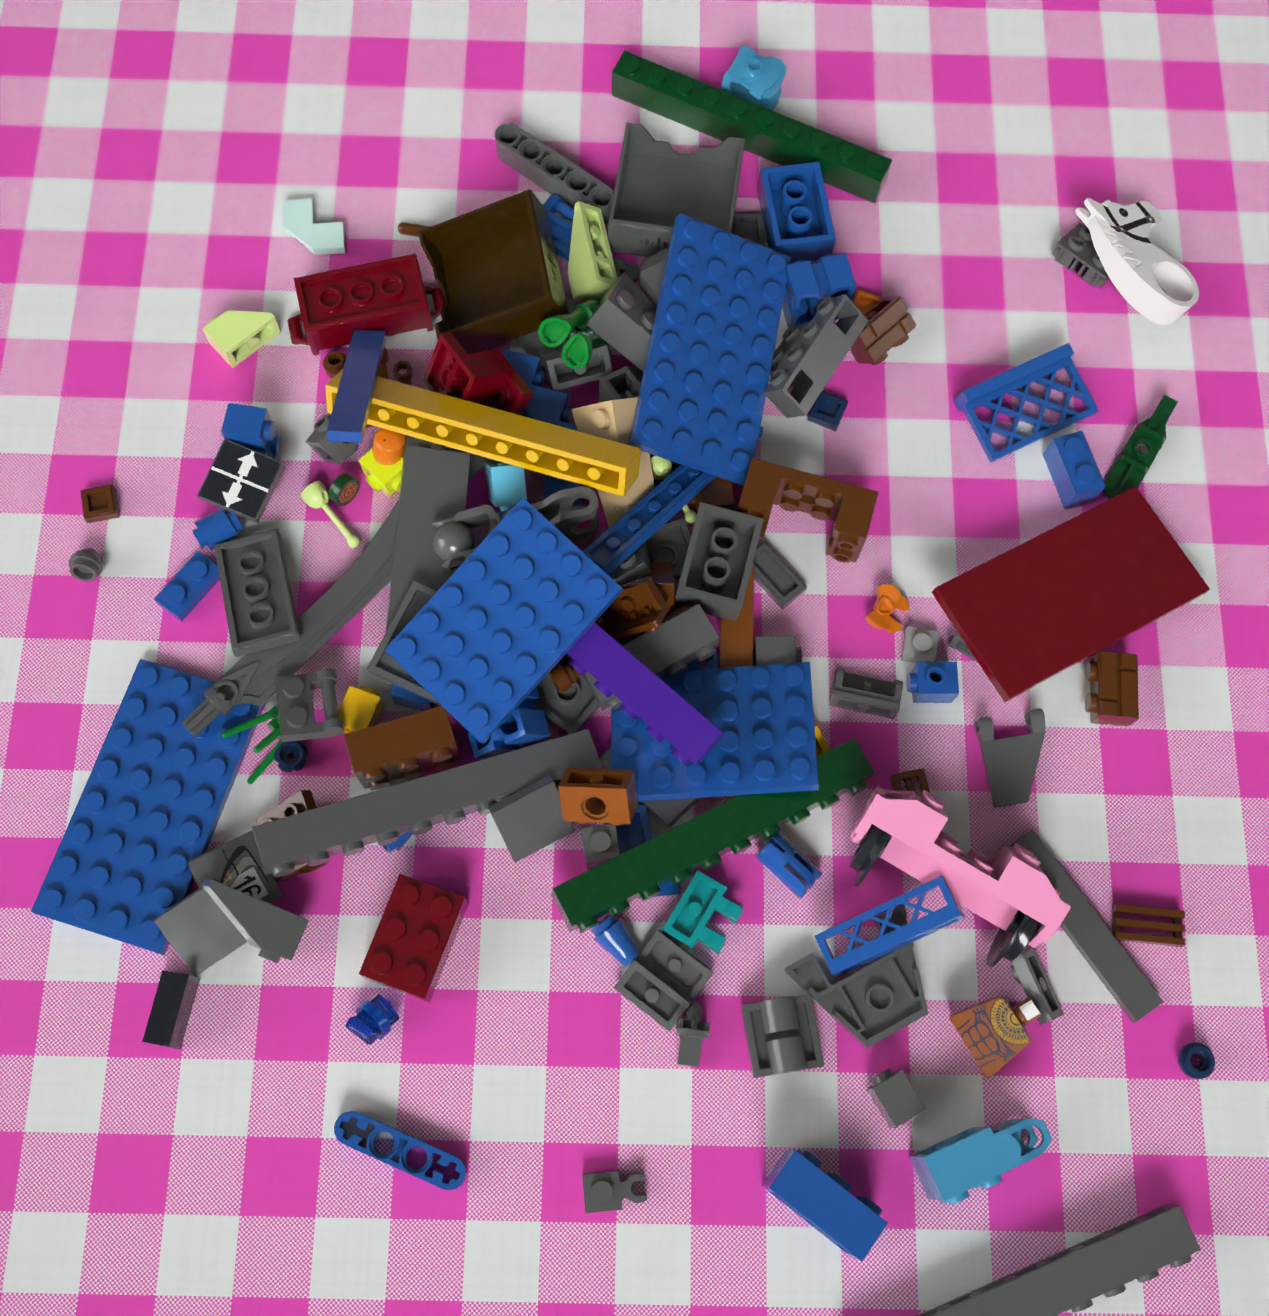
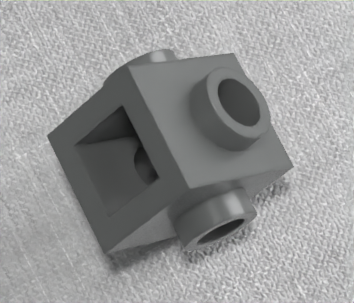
[305,413,364,465]

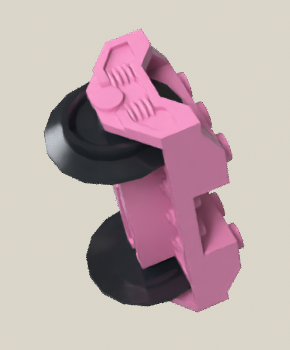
[849,785,1071,967]

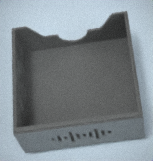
[608,122,745,257]

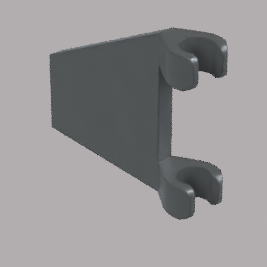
[974,708,1046,808]

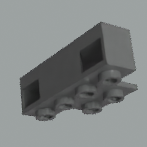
[763,294,869,418]

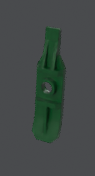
[1103,394,1178,499]

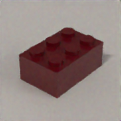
[359,874,468,1003]

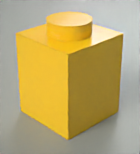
[338,685,385,733]

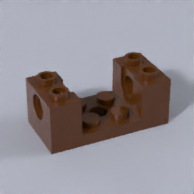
[737,458,878,563]

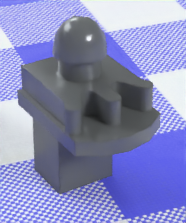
[675,1003,710,1068]

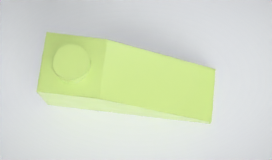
[567,201,618,302]

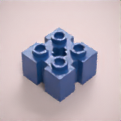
[782,253,856,328]
[468,687,550,759]

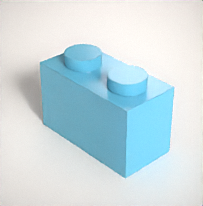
[484,460,527,511]

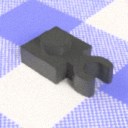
[582,1171,647,1213]

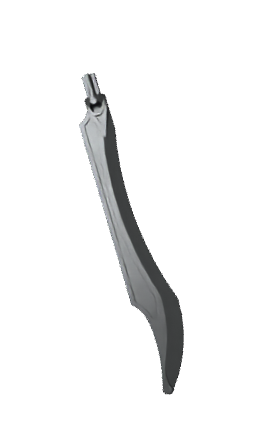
[181,451,493,737]

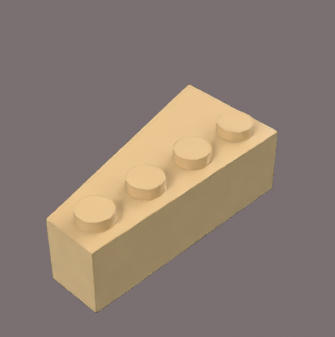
[571,397,655,528]

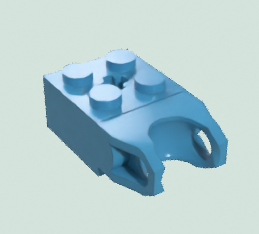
[909,1118,1052,1205]

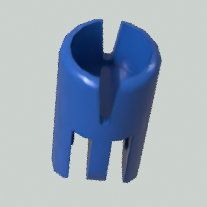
[756,833,822,898]

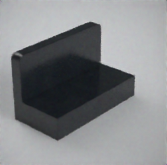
[142,970,200,1050]

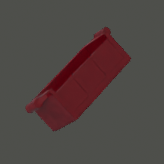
[287,253,445,356]

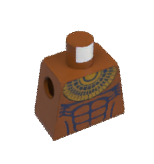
[949,994,1042,1079]

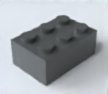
[674,502,764,621]

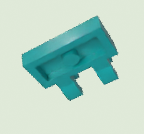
[662,870,743,955]

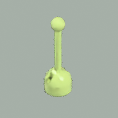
[650,456,697,523]
[301,480,360,548]

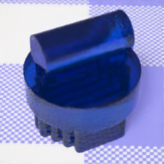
[346,994,399,1045]

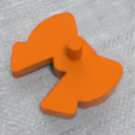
[865,584,910,634]

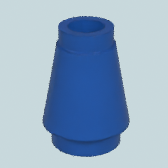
[591,914,640,966]

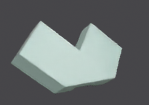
[282,198,346,255]

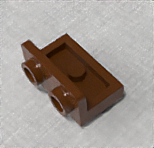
[601,576,670,642]

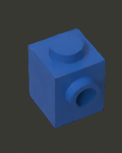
[906,662,959,703]

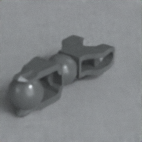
[432,486,599,571]

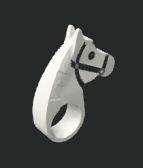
[1075,198,1199,325]

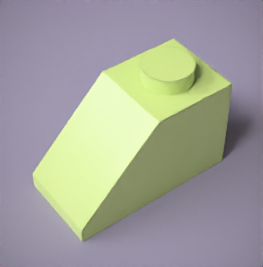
[202,310,281,368]

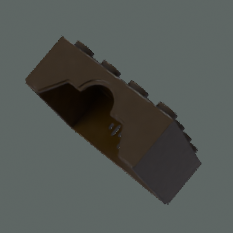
[418,189,569,354]

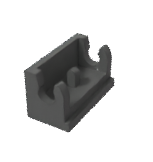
[829,668,903,719]

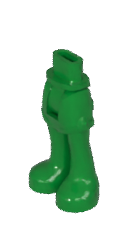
[538,297,603,369]

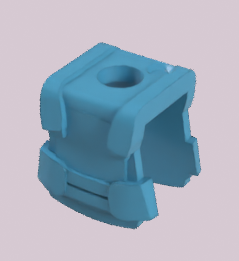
[721,46,787,111]

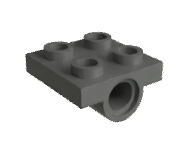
[740,994,824,1078]

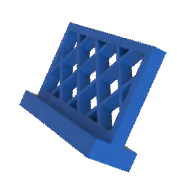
[953,343,1099,463]

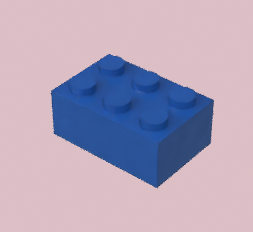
[757,162,836,264]
[762,1148,888,1262]

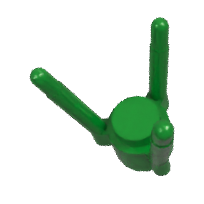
[222,706,283,784]

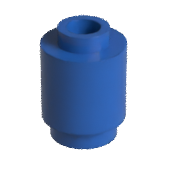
[192,508,244,550]

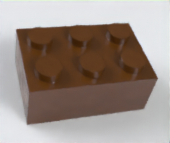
[344,706,462,790]

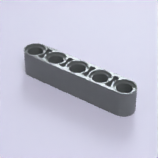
[495,123,614,225]

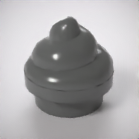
[69,548,103,582]

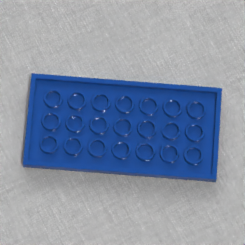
[629,213,791,486]
[31,659,267,956]

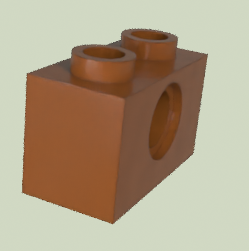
[558,768,638,825]

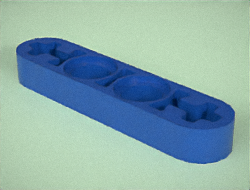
[334,1111,467,1190]

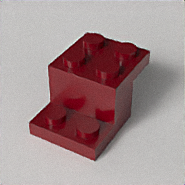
[422,332,533,416]

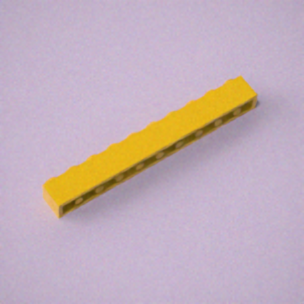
[325,369,641,497]

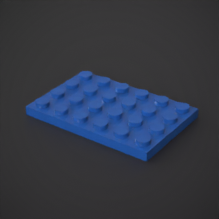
[385,497,624,743]
[611,662,819,801]

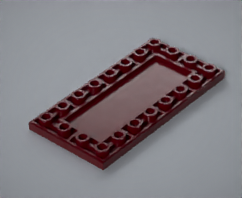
[931,486,1211,702]

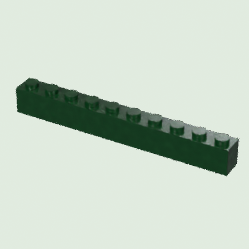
[612,51,892,204]
[551,738,874,933]

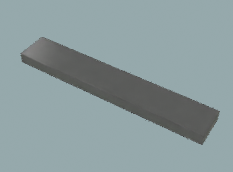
[1010,830,1163,1023]

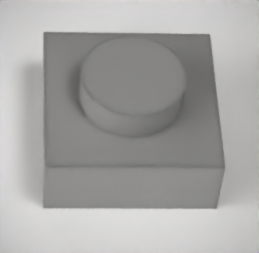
[901,626,939,663]

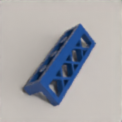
[815,876,966,976]

